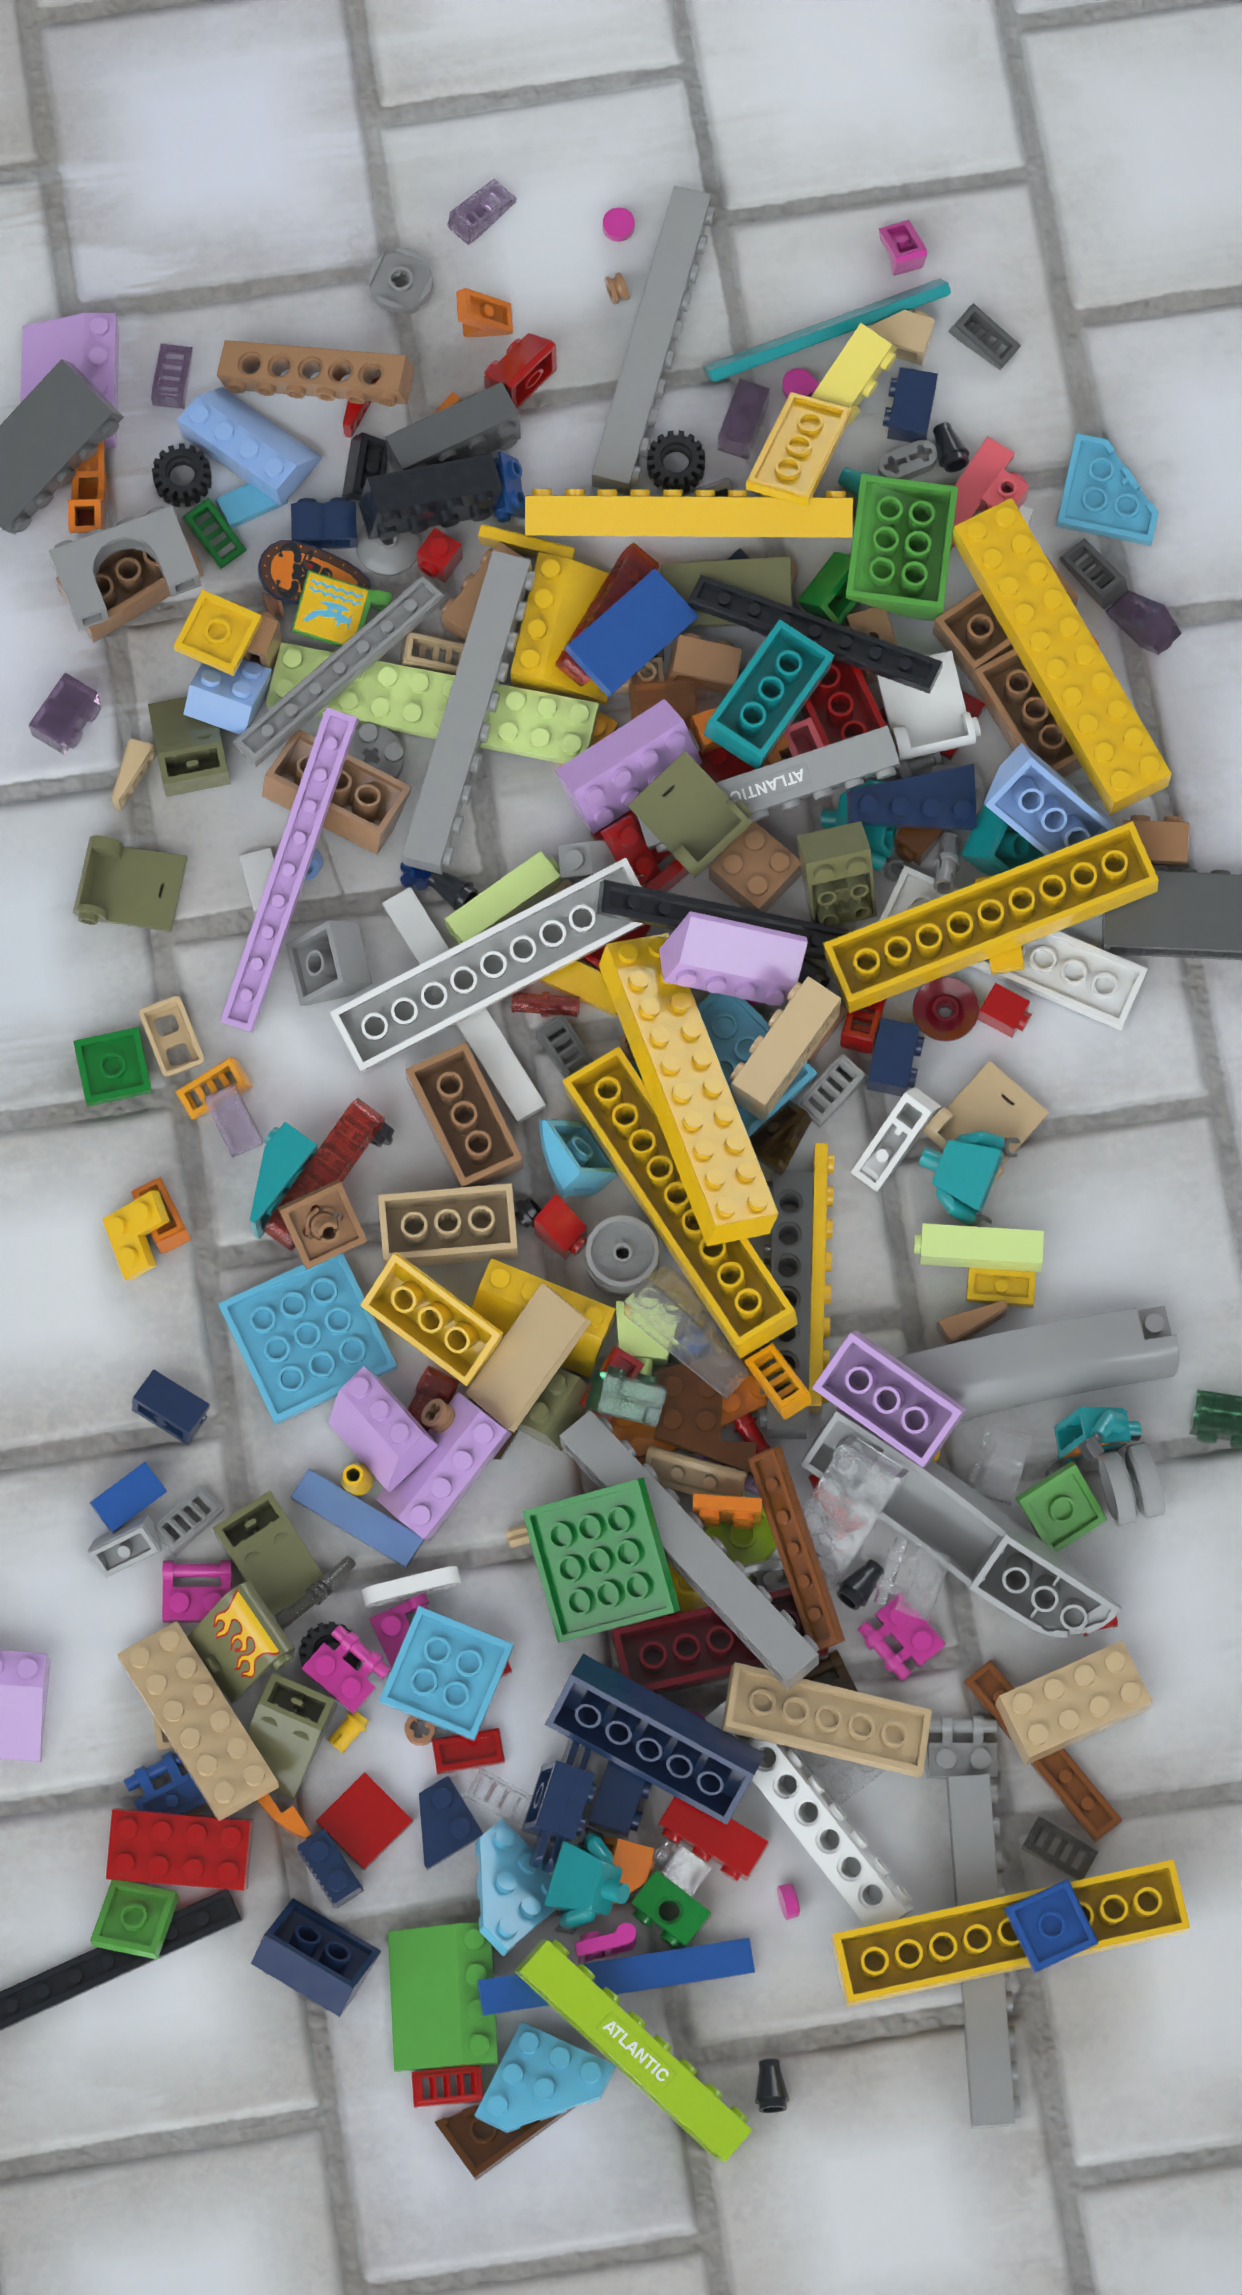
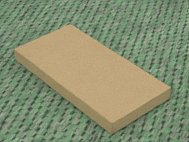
[465,1283,591,1433]

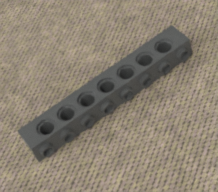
[760,1170,814,1439]

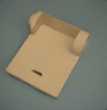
[923,1060,1050,1184]

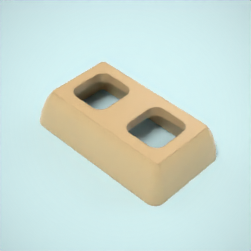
[139,996,204,1077]

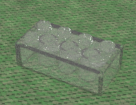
[775,1434,909,1591]

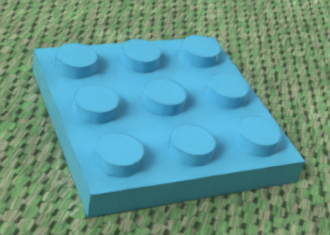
[379,1606,514,1741]

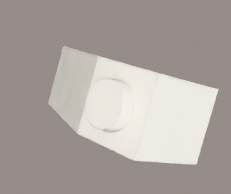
[850,1087,941,1192]

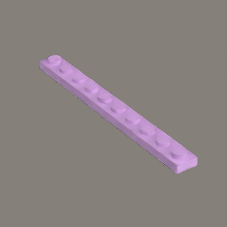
[220,707,359,1033]

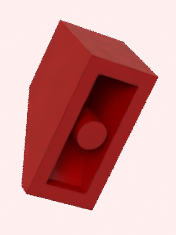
[534,1194,587,1260]

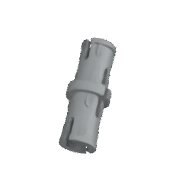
[933,832,961,894]

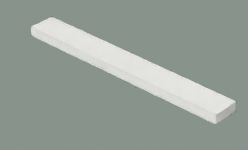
[382,887,546,1124]

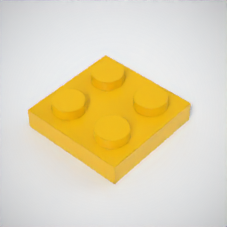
[174,589,262,676]

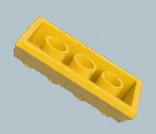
[360,1252,503,1386]
[471,1258,616,1378]

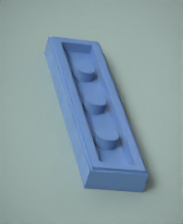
[291,1469,424,1569]

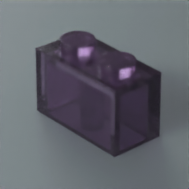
[718,378,770,460]
[29,672,101,755]

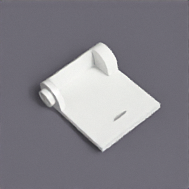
[876,650,981,761]

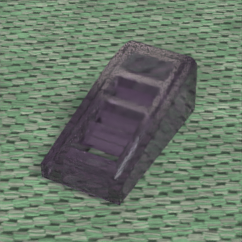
[447,179,517,245]
[151,344,193,409]

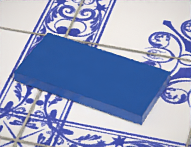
[564,568,699,698]

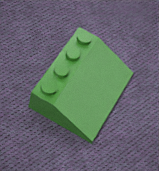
[845,474,958,621]
[388,1922,499,2072]

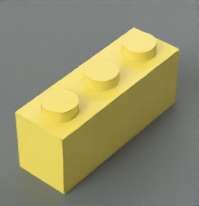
[811,323,898,425]

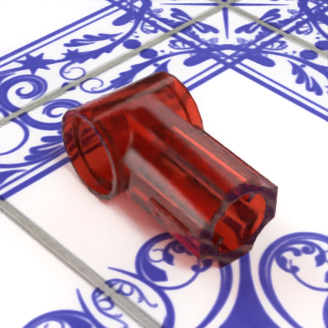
[407,1365,460,1432]

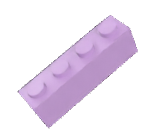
[659,911,808,1007]
[376,1392,512,1541]

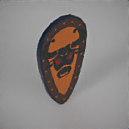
[257,540,371,604]

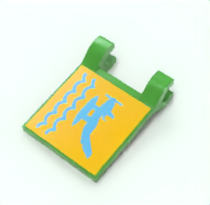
[291,570,393,647]

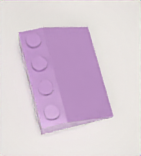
[21,313,119,448]
[0,1650,51,1762]

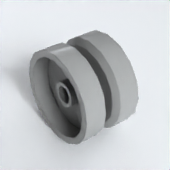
[585,1215,660,1298]
[1097,1442,1165,1527]

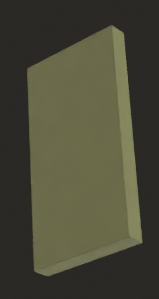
[661,556,793,629]

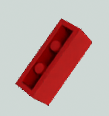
[658,1796,769,1881]

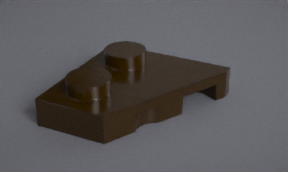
[749,1100,812,1176]

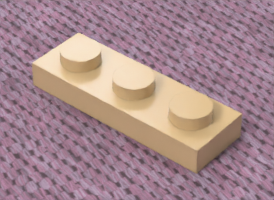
[645,1446,748,1497]

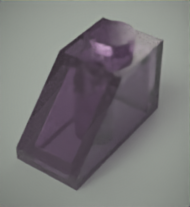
[1105,590,1182,655]

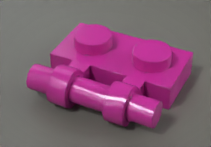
[857,1592,946,1682]
[301,1625,392,1715]

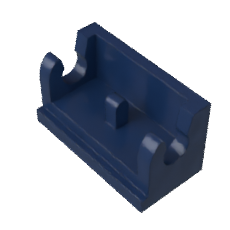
[132,1369,210,1445]

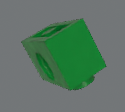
[631,1870,711,1949]

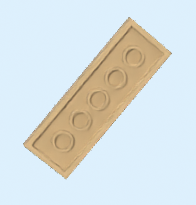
[117,1621,279,1821]
[722,1662,932,1778]

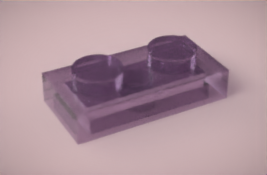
[203,1082,263,1158]

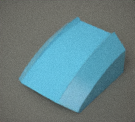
[539,1119,618,1198]

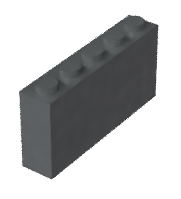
[0,359,124,534]
[1102,867,1242,961]

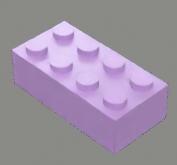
[555,699,702,834]
[812,1331,968,1468]

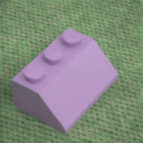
[328,1366,439,1492]

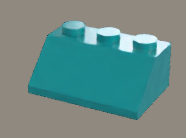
[960,804,1044,876]

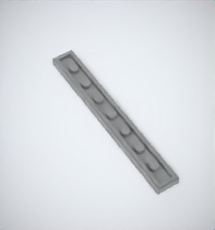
[233,575,446,767]

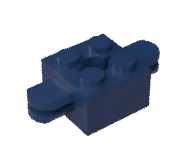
[521,1738,597,1873]

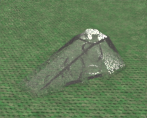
[624,1264,749,1399]

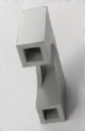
[49,506,202,631]

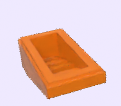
[130,1177,191,1254]

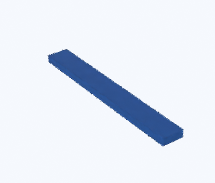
[477,1938,755,2016]

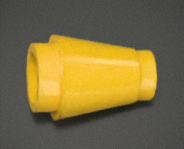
[341,1462,374,1496]

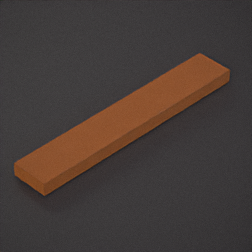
[748,1446,845,1652]
[964,1660,1122,1843]

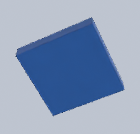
[1004,1879,1098,1974]

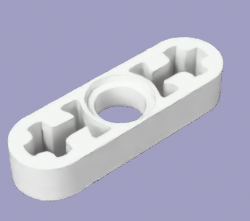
[361,1566,462,1608]

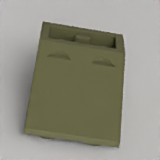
[148,697,231,797]
[797,821,877,926]
[469,1368,589,1451]
[212,1491,327,1616]
[247,1672,337,1800]

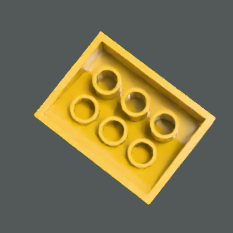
[510,552,634,705]

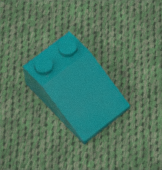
[250,1122,321,1240]

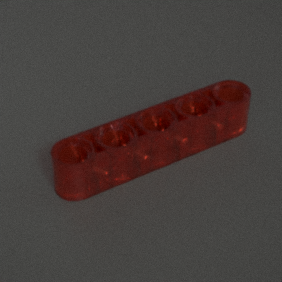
[555,543,660,687]
[263,1098,385,1251]

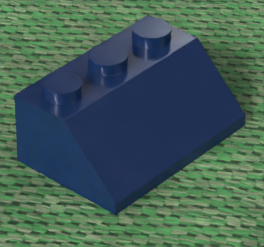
[251,1898,381,2017]

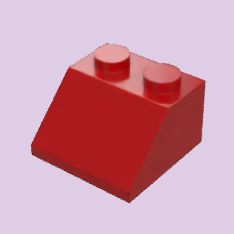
[484,333,557,409]

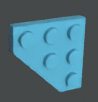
[1056,433,1159,546]
[475,1819,557,1957]
[475,2021,616,2133]

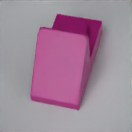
[878,220,927,276]

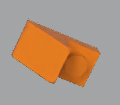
[456,288,513,338]

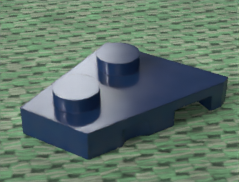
[419,1776,484,1871]

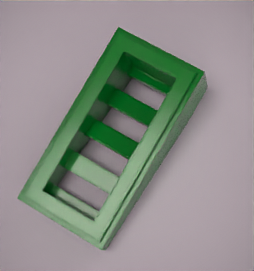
[181,497,247,570]

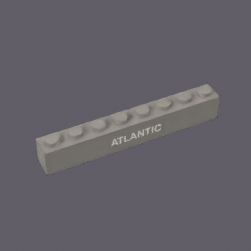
[638,725,902,853]

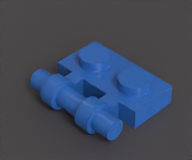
[123,1751,206,1814]

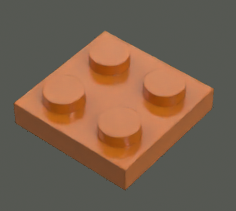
[692,1494,762,1529]

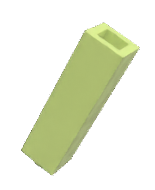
[445,851,561,945]
[914,1223,1044,1272]

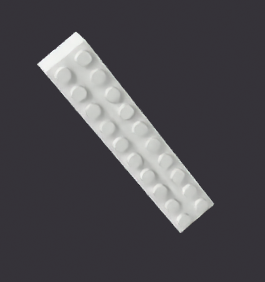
[330,858,646,1073]

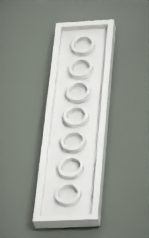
[879,865,1148,1030]

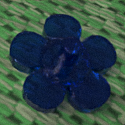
[400,862,432,890]

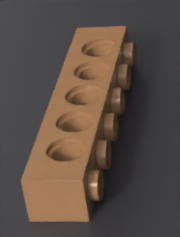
[216,340,415,407]

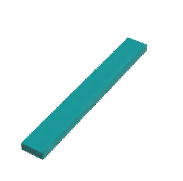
[703,278,951,382]

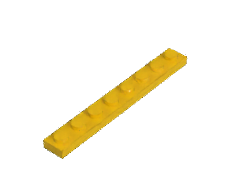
[808,1143,834,1413]

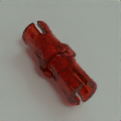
[511,991,580,1018]

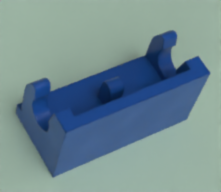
[89,1462,167,1533]

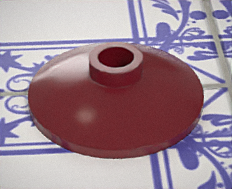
[912,977,979,1042]

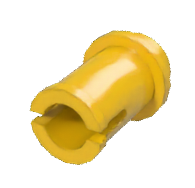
[327,1711,369,1754]

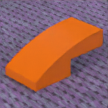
[256,1793,312,1841]

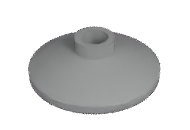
[356,524,421,576]

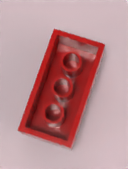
[801,659,897,751]
[106,1808,254,1891]

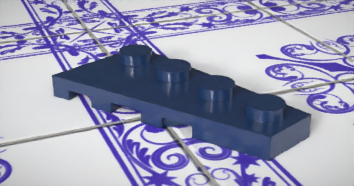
[847,764,977,831]

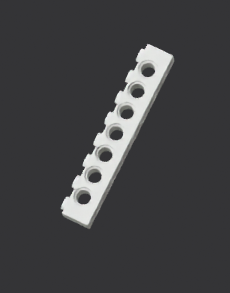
[705,1701,914,1926]

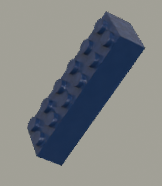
[545,1654,765,1825]

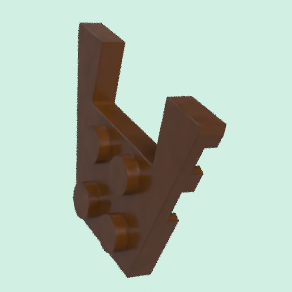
[654,1348,760,1475]

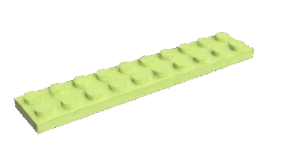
[266,642,599,764]

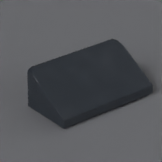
[342,432,388,501]

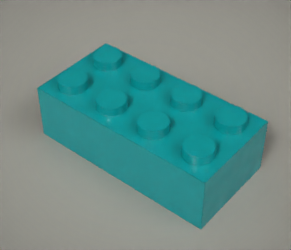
[703,619,835,769]

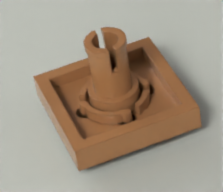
[278,1179,367,1270]

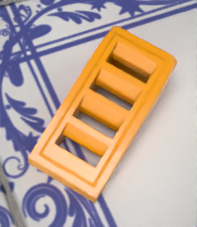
[175,1057,253,1120]
[745,1343,812,1420]

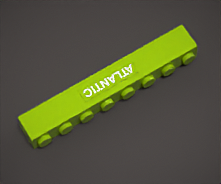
[514,1939,753,2162]

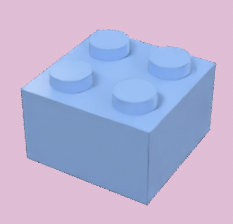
[183,659,272,735]

